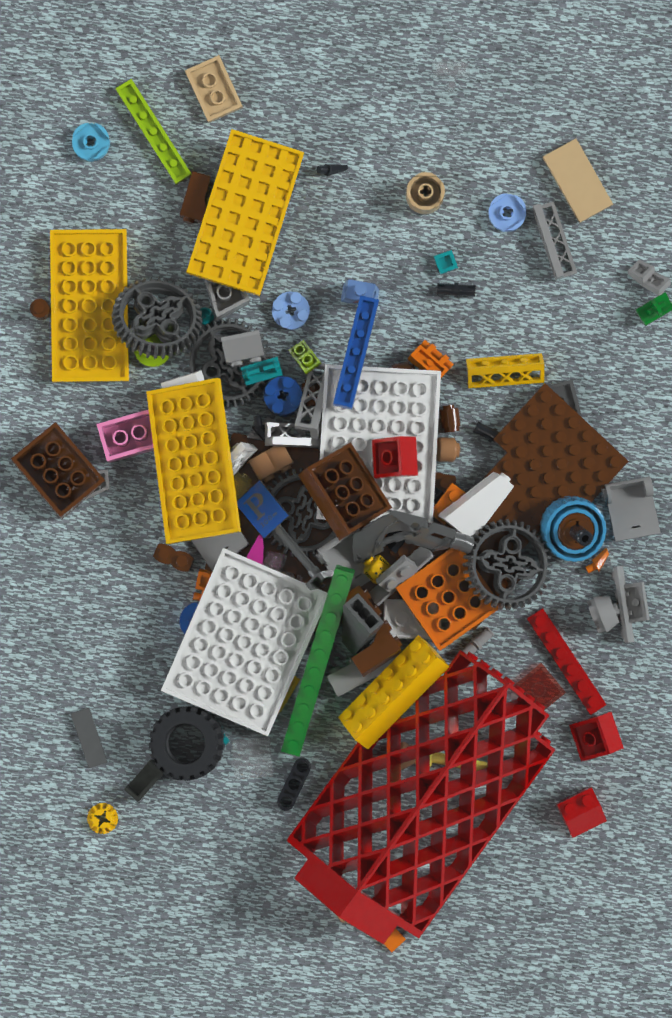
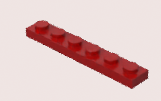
[527,608,607,715]

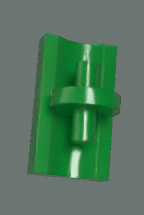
[635,292,672,326]

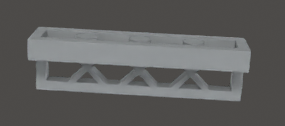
[532,201,577,280]
[294,363,332,439]
[265,422,321,448]

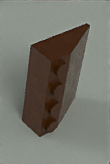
[11,422,105,520]
[298,442,392,541]

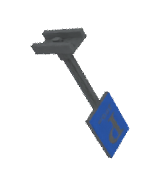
[237,480,334,590]

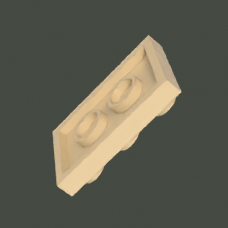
[185,55,243,123]

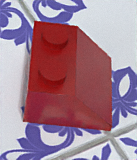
[372,436,418,478]
[569,712,624,762]
[555,786,607,838]

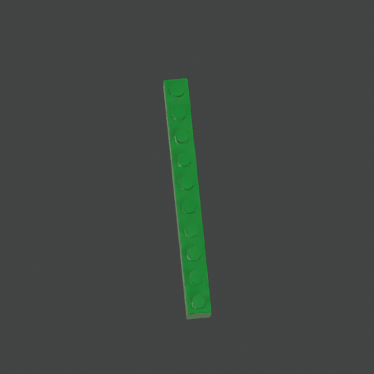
[281,565,355,757]

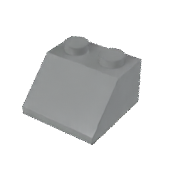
[221,330,265,367]

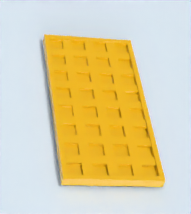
[186,129,304,297]

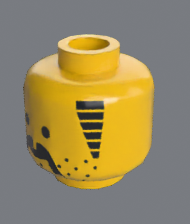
[363,555,391,584]

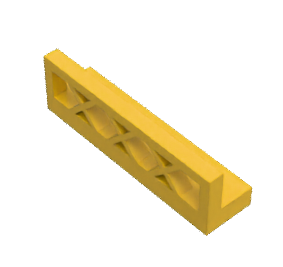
[466,353,544,388]

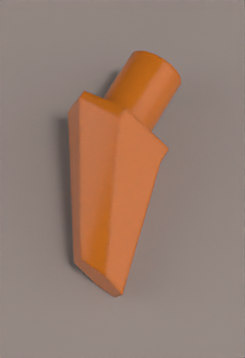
[585,548,609,574]

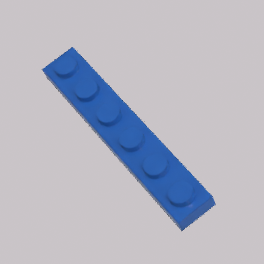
[333,295,379,410]

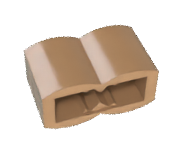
[249,446,293,483]

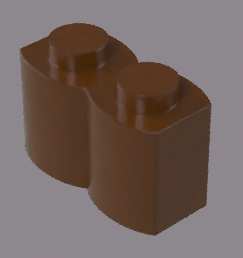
[153,543,195,572]

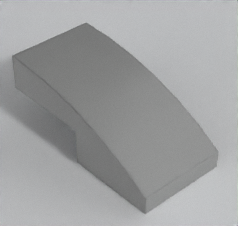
[628,260,671,296]

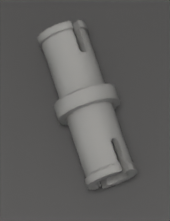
[458,626,494,654]

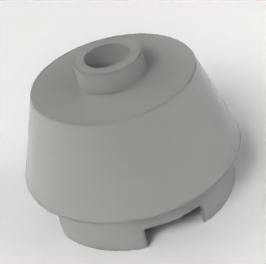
[587,596,620,633]

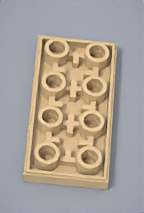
[543,139,613,223]

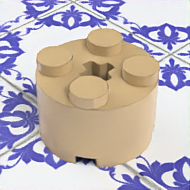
[406,172,445,214]

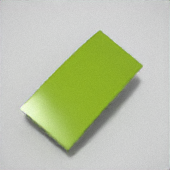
[288,339,322,374]

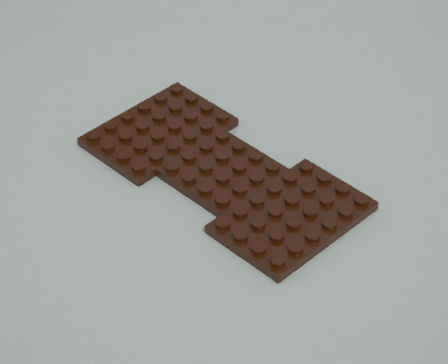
[389,383,629,630]

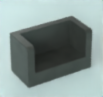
[124,759,163,802]

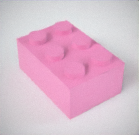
[97,409,154,463]

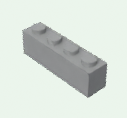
[327,655,398,697]

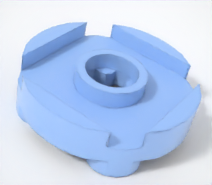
[488,193,526,232]
[272,292,310,330]

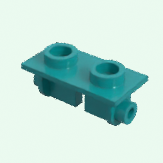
[240,357,283,386]

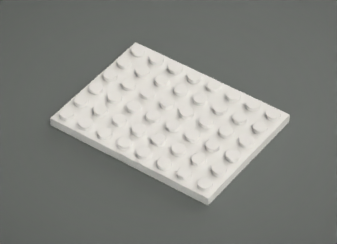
[316,364,441,523]
[161,548,328,736]

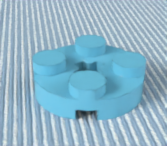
[72,123,110,162]

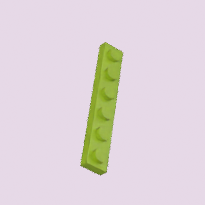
[115,79,192,185]

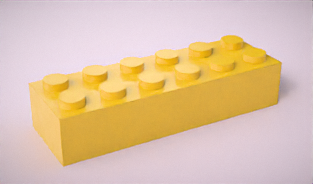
[338,635,449,749]

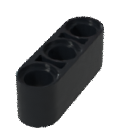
[277,757,311,811]

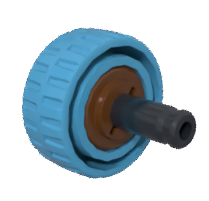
[540,496,607,562]

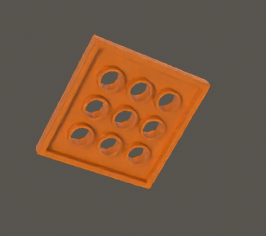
[395,548,498,651]

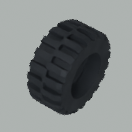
[149,706,225,781]

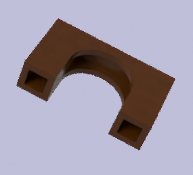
[179,171,212,224]
[339,585,403,677]

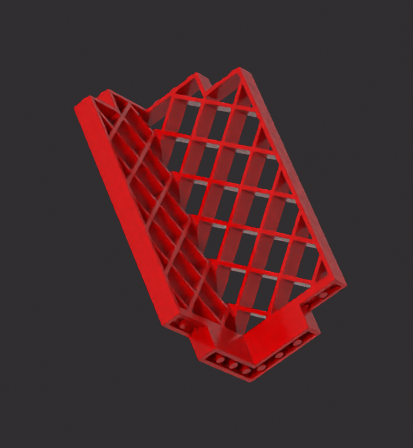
[286,650,556,944]

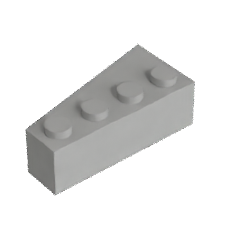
[204,279,250,321]

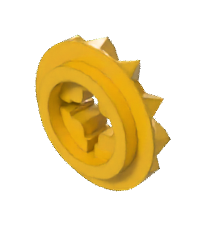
[87,803,118,834]

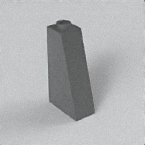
[342,593,384,656]

